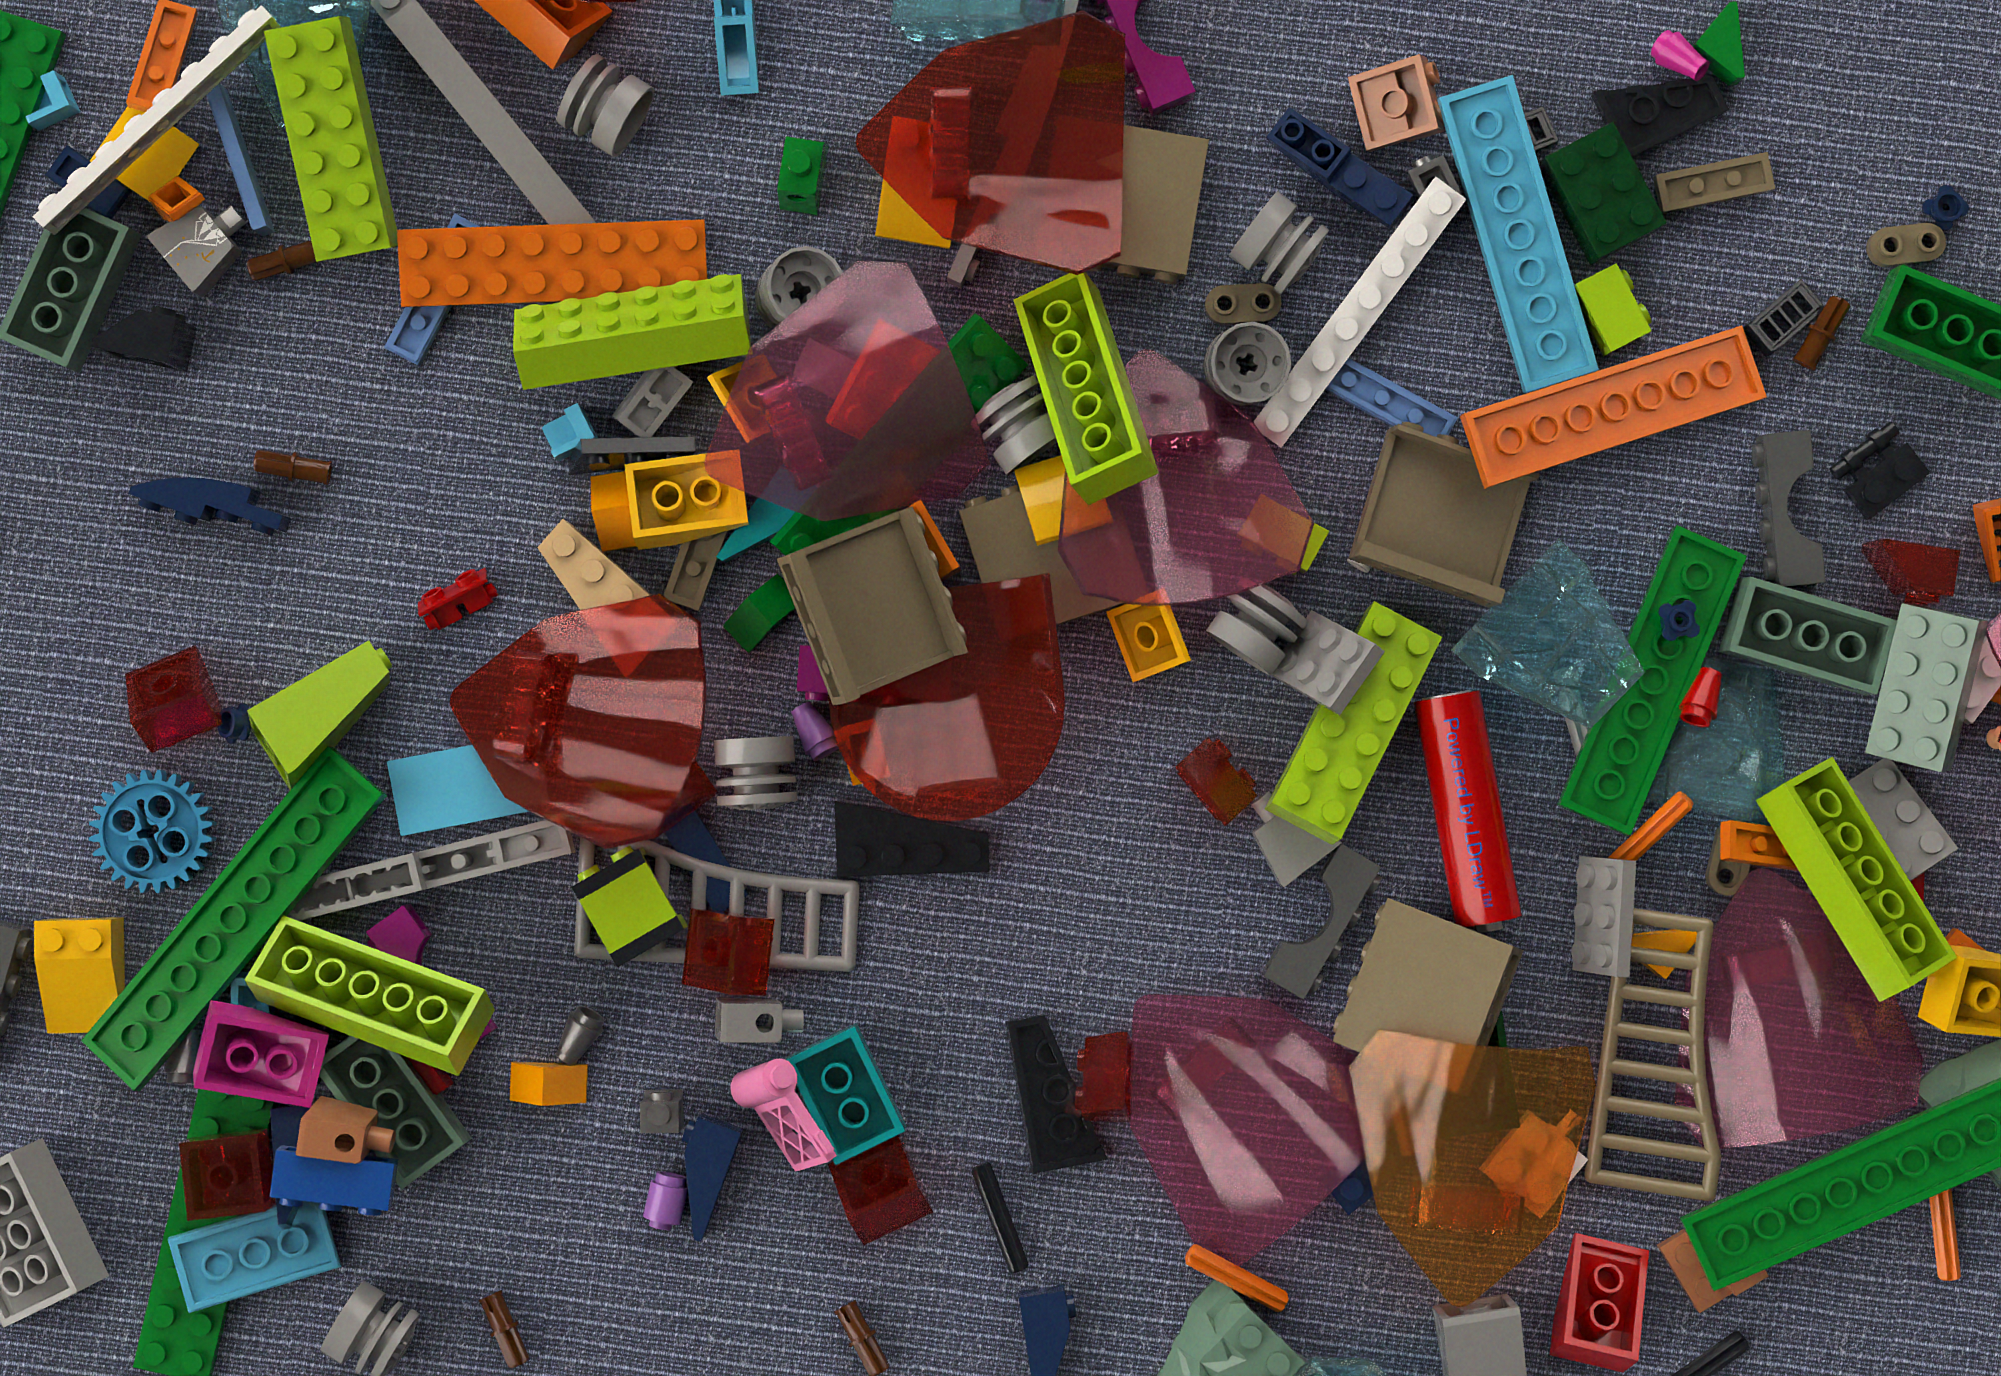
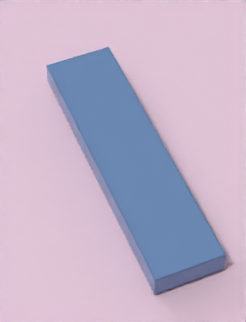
[206,83,275,236]
[384,213,480,367]
[1325,358,1458,437]

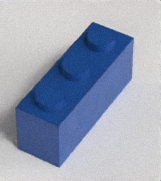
[270,1145,398,1216]

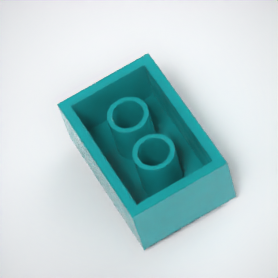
[786,1023,906,1165]

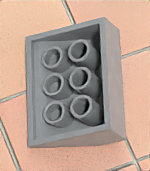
[0,1138,109,1328]

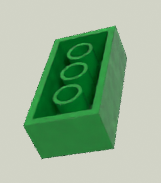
[1860,264,2001,400]

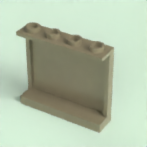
[1035,114,1209,284]
[1348,422,1540,608]
[959,485,1147,643]
[777,506,968,705]
[1333,898,1524,1095]

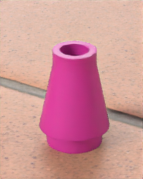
[1651,30,1710,81]

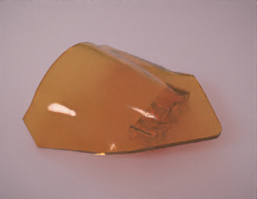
[1349,1029,1596,1307]

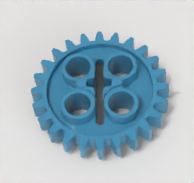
[89,770,217,893]

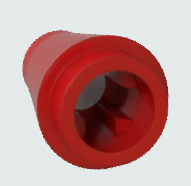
[1679,667,1722,727]

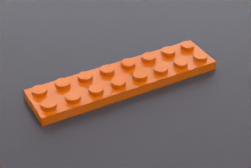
[397,219,708,307]
[1460,325,1767,489]

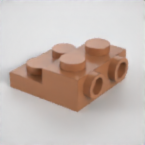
[1348,54,1445,152]
[1657,1229,1768,1313]

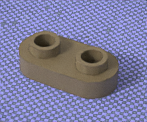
[1866,223,1946,267]
[1204,283,1281,325]
[1705,820,1750,896]

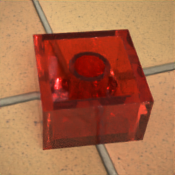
[179,1128,276,1221]

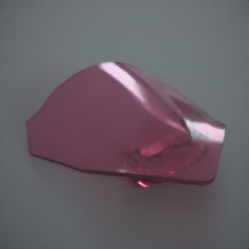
[704,260,990,521]
[1057,349,1314,606]
[1674,868,1923,1149]
[1130,994,1394,1266]

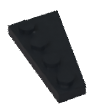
[834,800,990,877]
[1005,1014,1108,1174]

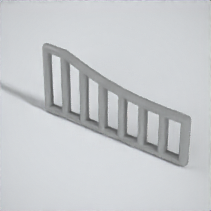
[574,829,860,972]

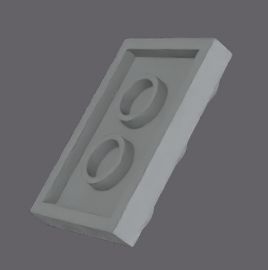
[1272,610,1385,715]
[1848,758,1959,882]
[1571,856,1636,977]

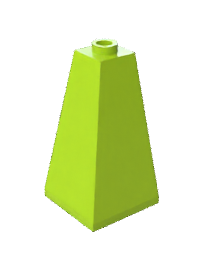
[247,640,392,790]

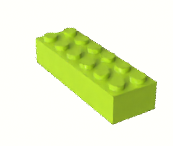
[264,16,398,262]
[1013,267,1159,505]
[513,274,752,390]
[1265,601,1442,845]
[1755,757,1957,1002]
[245,916,495,1076]

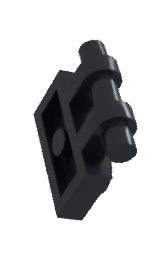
[1829,422,1931,520]

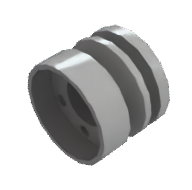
[556,54,655,157]
[1229,191,1329,295]
[755,246,846,337]
[1203,322,1291,406]
[969,376,1057,475]
[1206,577,1309,676]
[714,736,797,810]
[320,1280,420,1376]

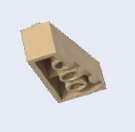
[537,519,682,679]

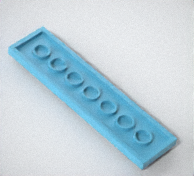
[1437,75,1599,393]

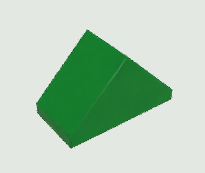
[1693,1,1745,86]
[723,573,796,653]

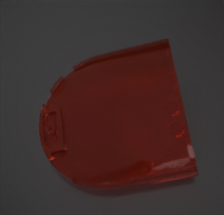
[827,573,1065,821]

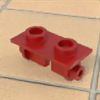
[418,567,498,631]

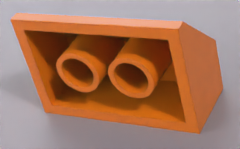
[474,0,613,70]

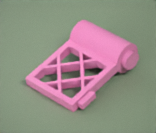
[730,1059,837,1172]

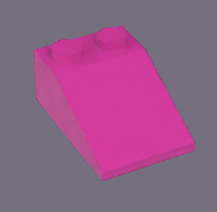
[193,1000,329,1108]

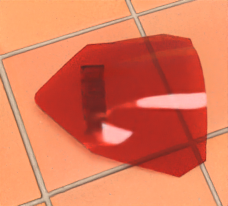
[856,10,1126,275]
[450,593,706,849]

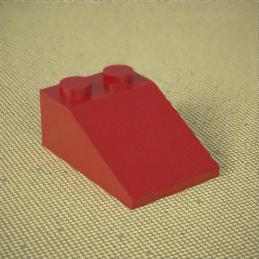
[1549,1233,1649,1372]

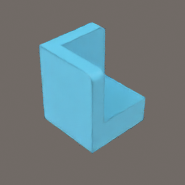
[26,70,80,131]
[542,403,598,461]

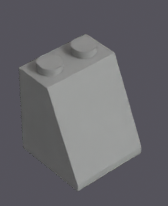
[1432,1293,1527,1376]

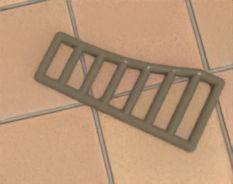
[1584,908,1721,1201]

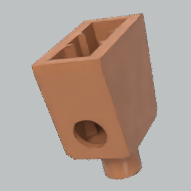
[296,1096,396,1164]

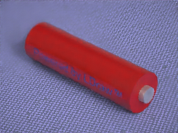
[1413,690,1522,933]

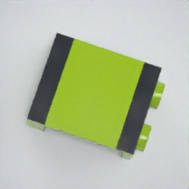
[571,845,688,967]

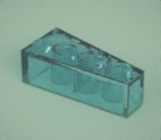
[890,0,1065,45]

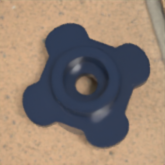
[1922,185,1969,231]
[1658,600,1700,641]
[217,703,251,744]

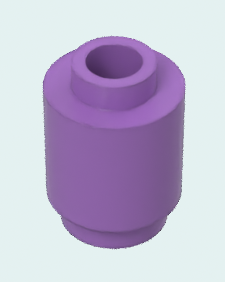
[643,1171,688,1230]

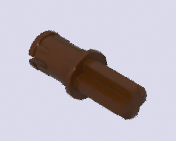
[247,240,321,281]
[1793,296,1850,371]
[253,449,332,485]
[478,1290,529,1368]
[834,1300,889,1376]

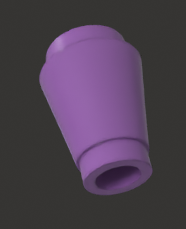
[791,702,840,761]

